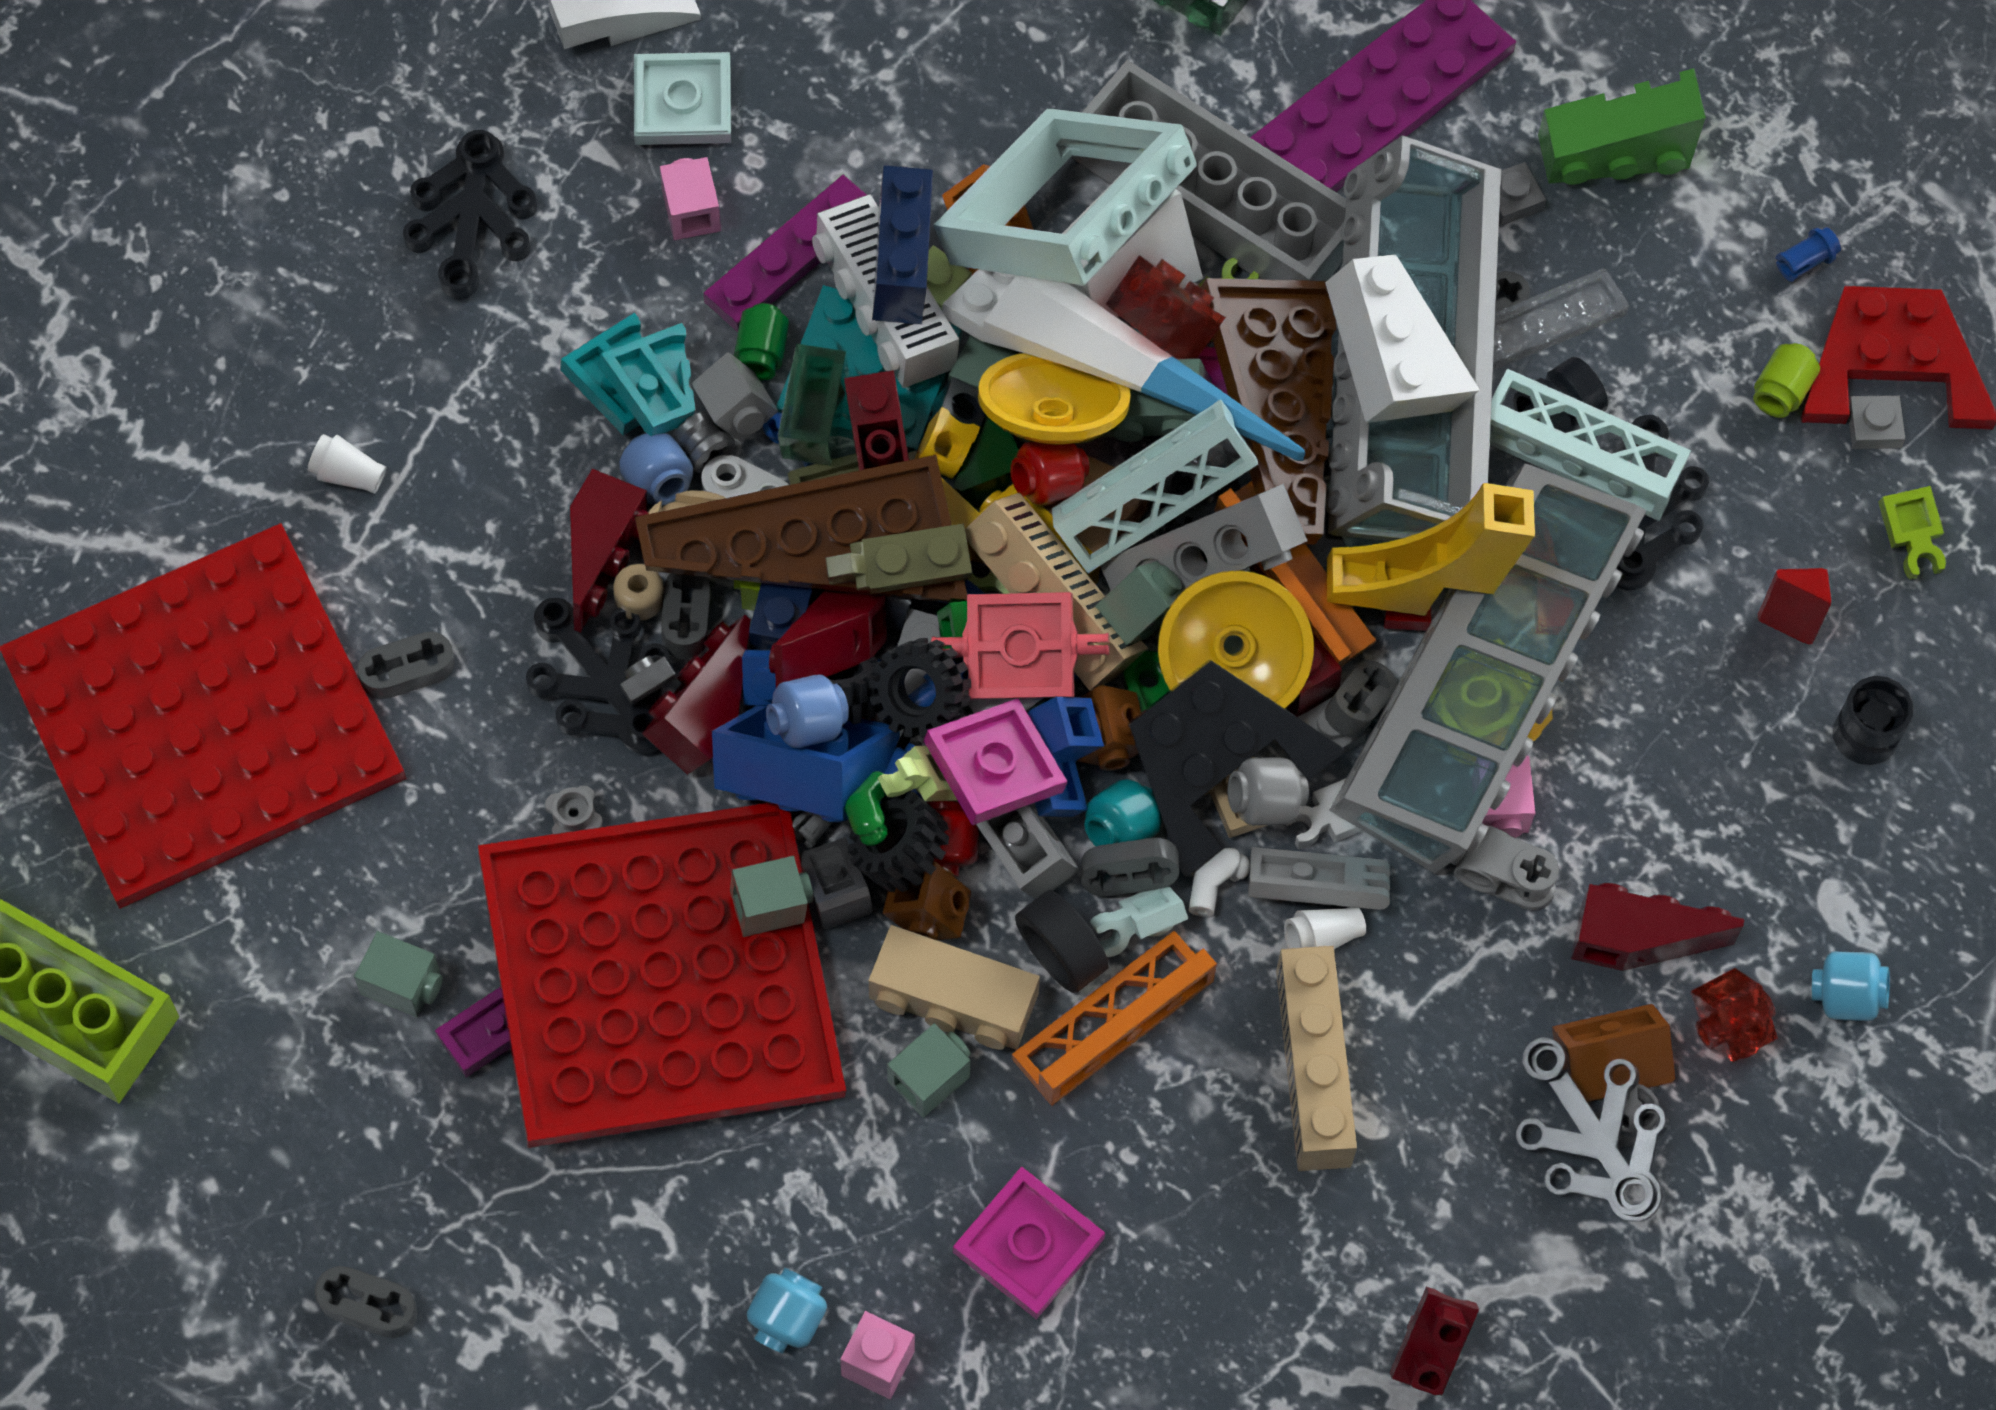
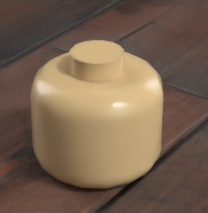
[613,564,664,621]

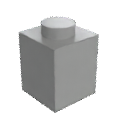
[691,352,779,443]

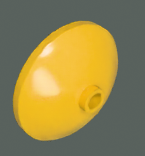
[978,353,1131,445]
[1158,570,1314,709]

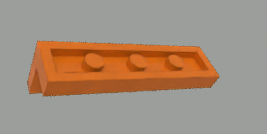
[1214,481,1376,667]
[1012,930,1217,1106]

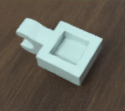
[1090,886,1188,957]

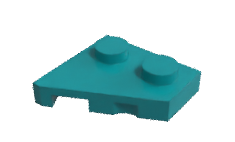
[560,313,642,436]
[598,323,695,436]

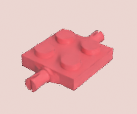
[931,592,1110,700]

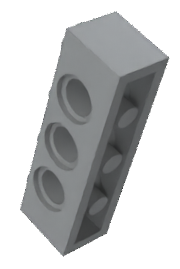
[1100,484,1307,591]
[917,706,1080,899]

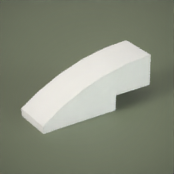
[548,0,701,49]

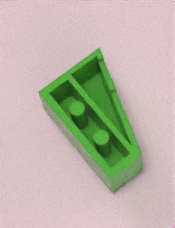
[1538,68,1706,185]

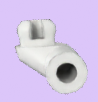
[1189,848,1250,917]

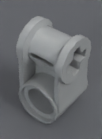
[1454,825,1559,911]

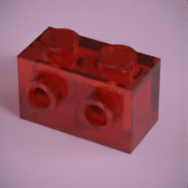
[1106,255,1226,359]

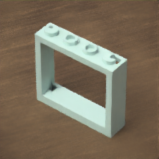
[933,108,1197,286]

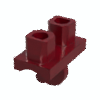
[1390,1286,1479,1396]

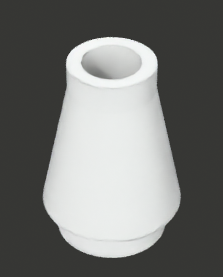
[307,434,387,494]
[1284,907,1366,949]

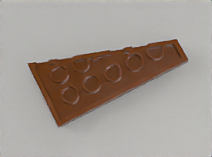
[1199,278,1336,544]
[635,455,967,603]

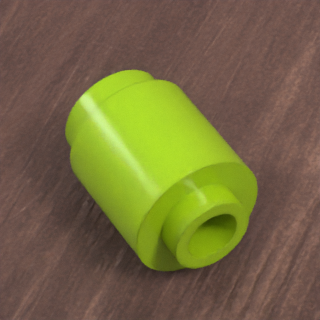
[1753,343,1820,418]

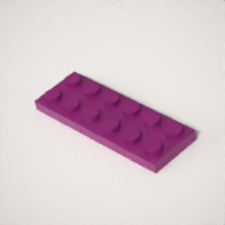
[1250,0,1516,192]

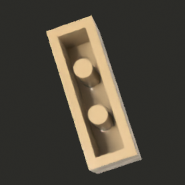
[868,925,1040,1050]

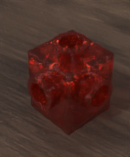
[1691,968,1778,1062]

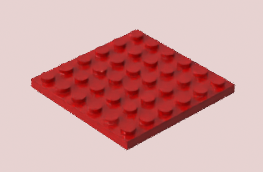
[0,523,407,909]
[478,803,847,1148]

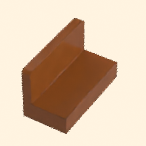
[1552,1004,1675,1102]

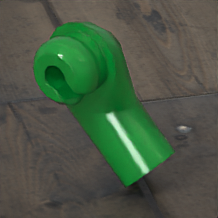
[845,771,888,846]

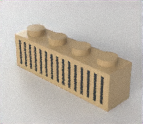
[965,493,1148,690]
[1276,946,1357,1171]

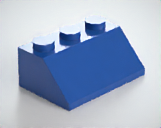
[712,705,900,822]

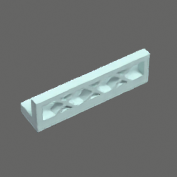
[1490,369,1691,521]
[1052,400,1258,573]

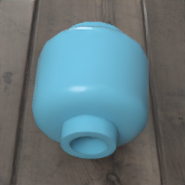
[1812,951,1890,1021]
[747,1268,827,1354]

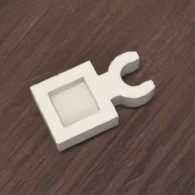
[1286,778,1382,849]

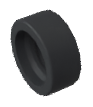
[1015,890,1109,993]

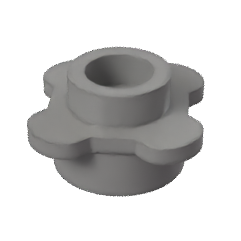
[545,786,603,834]

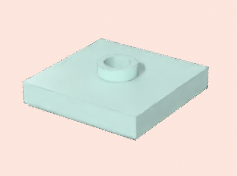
[634,52,731,145]

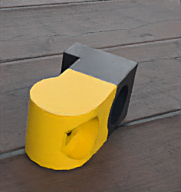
[915,377,985,479]

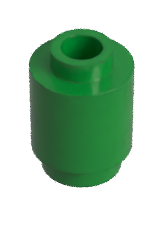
[733,303,790,381]

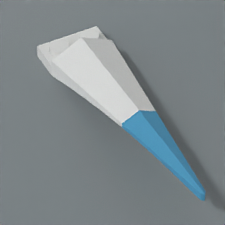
[942,269,1305,461]

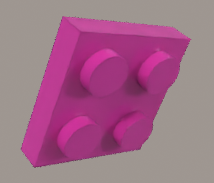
[924,698,1067,825]
[953,1166,1105,1320]

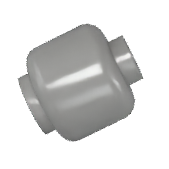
[1227,757,1309,826]

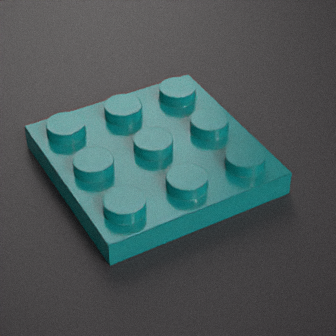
[776,285,963,453]

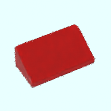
[1758,568,1831,644]

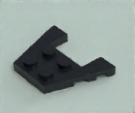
[1128,659,1345,877]

